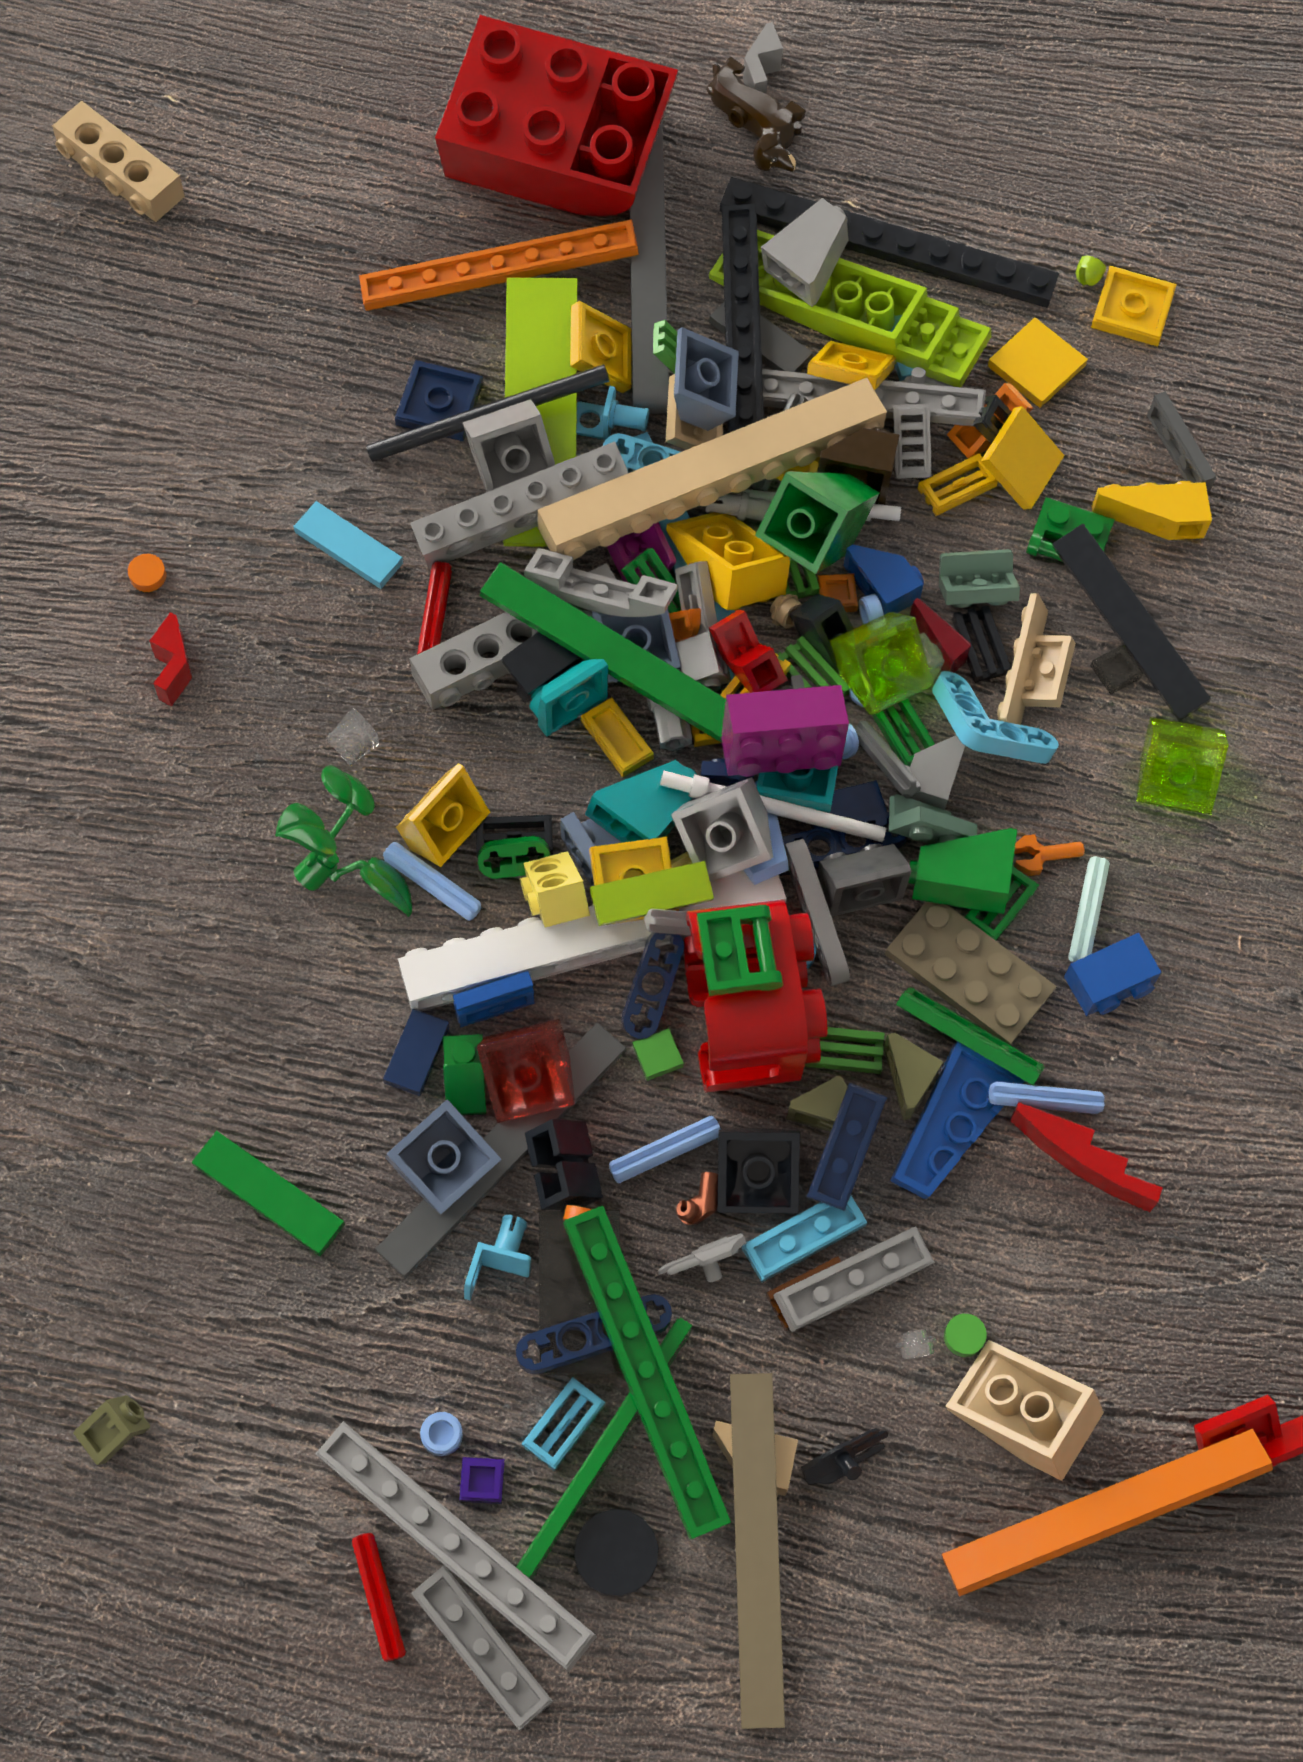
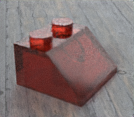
[477,1019,575,1123]

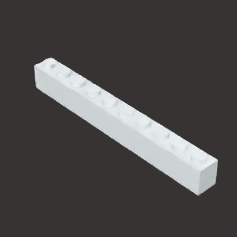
[398,870,786,1012]

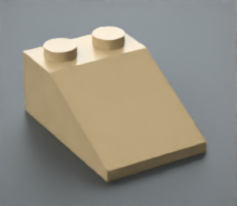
[946,1340,1104,1481]

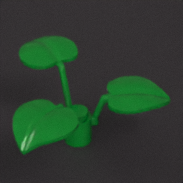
[275,765,412,917]

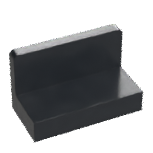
[502,632,584,704]

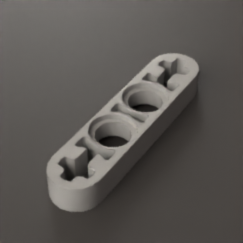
[784,839,850,986]

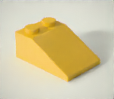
[666,512,791,610]

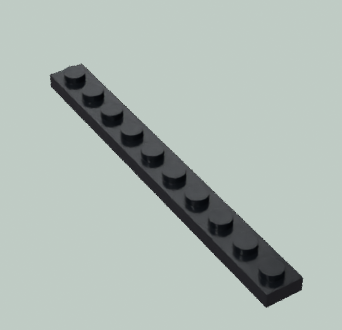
[720,177,1059,308]

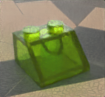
[830,612,934,715]
[1136,717,1229,815]

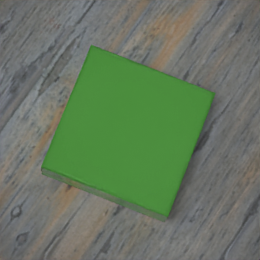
[632,1028,684,1081]

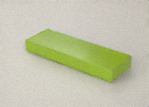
[590,861,714,927]

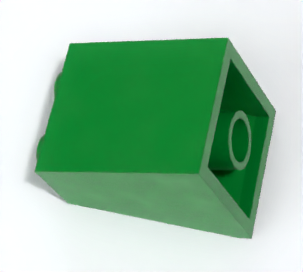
[755,471,880,574]

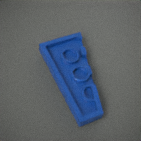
[890,1041,1024,1199]

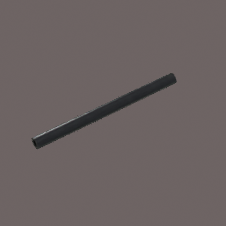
[366,364,610,462]

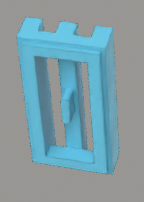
[522,1377,605,1471]

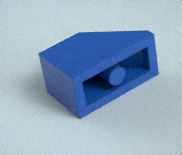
[843,545,924,620]

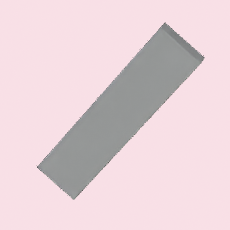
[773,1226,935,1332]
[411,1565,553,1731]

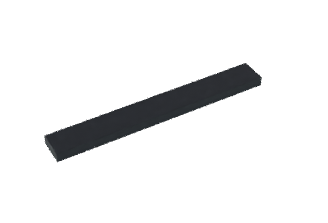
[721,204,764,433]

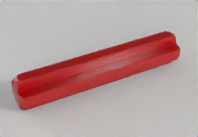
[417,561,452,655]
[352,1533,406,1662]

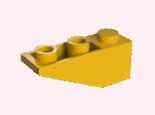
[1092,481,1212,540]

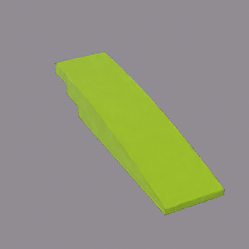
[709,230,991,388]
[503,278,577,547]

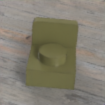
[73,1395,151,1465]

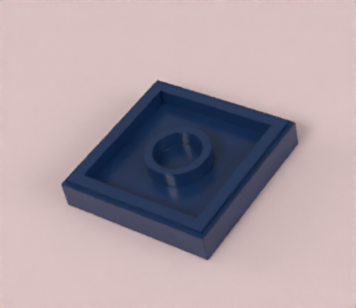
[394,360,484,442]

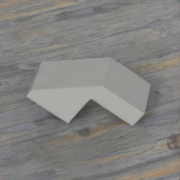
[743,22,783,94]

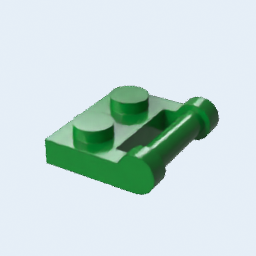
[1026,497,1114,562]
[696,905,783,996]

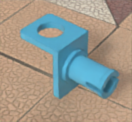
[577,386,649,440]
[464,1215,531,1300]

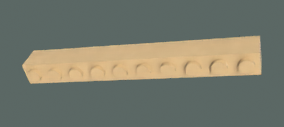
[538,378,887,560]

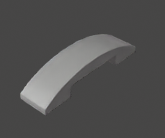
[524,548,678,617]

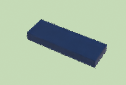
[807,1083,887,1211]

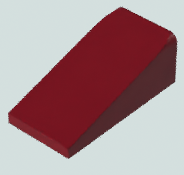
[909,598,971,673]

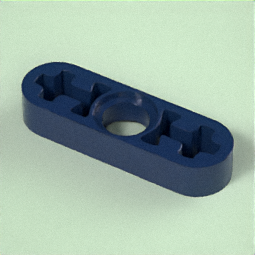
[621,932,684,1039]

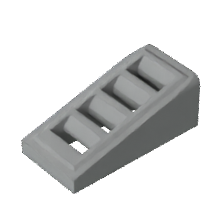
[893,403,932,479]

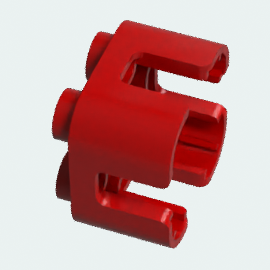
[683,899,828,1093]

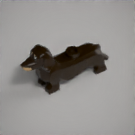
[706,56,806,172]

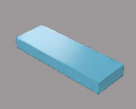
[293,501,403,589]
[742,1196,867,1283]

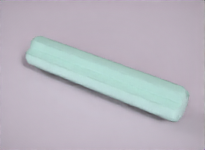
[1068,856,1110,963]

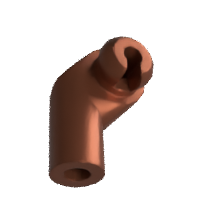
[676,1172,718,1225]

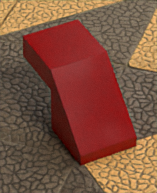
[709,610,787,693]
[149,612,192,707]

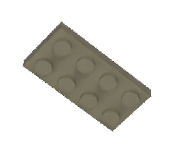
[885,902,1057,1045]

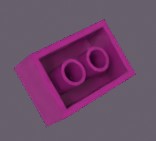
[721,685,849,777]

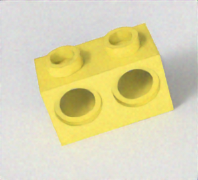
[520,851,590,928]

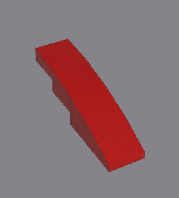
[1010,1102,1163,1212]

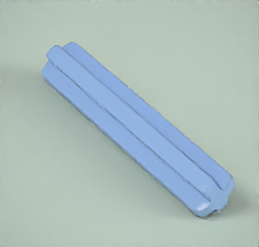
[383,842,482,921]
[989,1082,1104,1114]
[609,1116,721,1183]

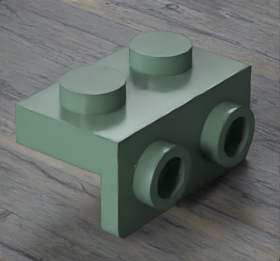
[939,549,1020,608]
[889,794,977,845]

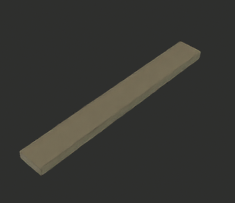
[730,1373,785,1729]

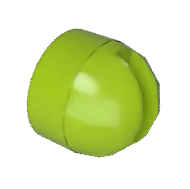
[1075,256,1106,286]

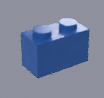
[1064,932,1162,1016]

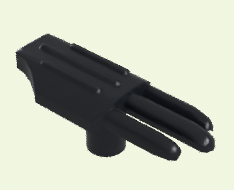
[801,1428,889,1485]

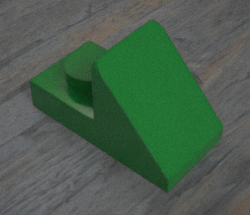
[443,1034,487,1116]

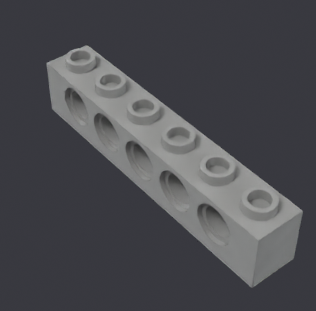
[410,441,628,569]
[410,563,617,710]

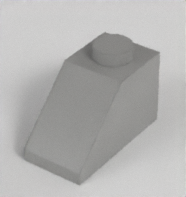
[901,735,965,810]

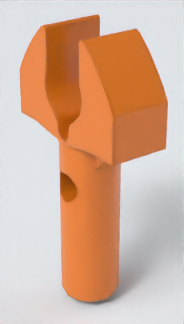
[1014,834,1085,876]

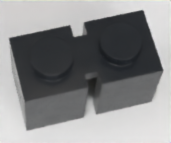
[525,1119,603,1211]

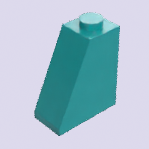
[585,760,697,843]

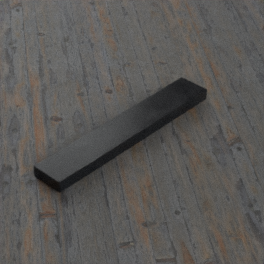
[1052,523,1211,722]

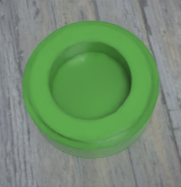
[944,1314,987,1357]

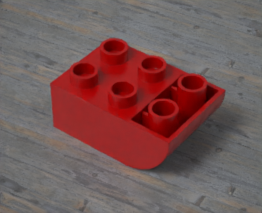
[435,15,678,216]

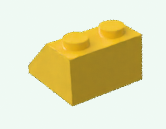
[396,763,490,867]

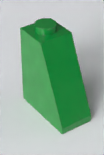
[908,828,1017,914]

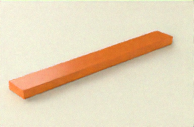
[359,219,639,311]
[942,1429,1273,1597]

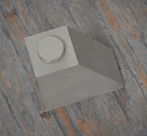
[761,198,849,307]

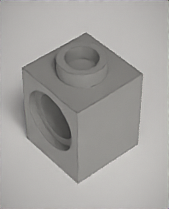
[676,631,731,692]

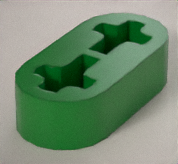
[478,836,550,879]

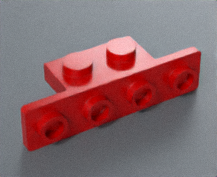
[1194,1394,1303,1467]

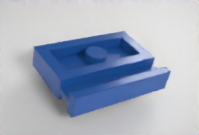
[453,971,535,1028]

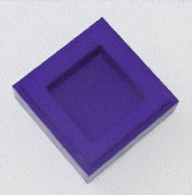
[459,1457,505,1504]

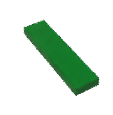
[896,987,1045,1086]
[192,1130,345,1257]

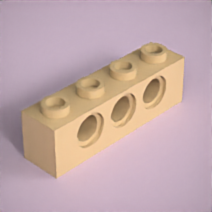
[52,101,185,222]

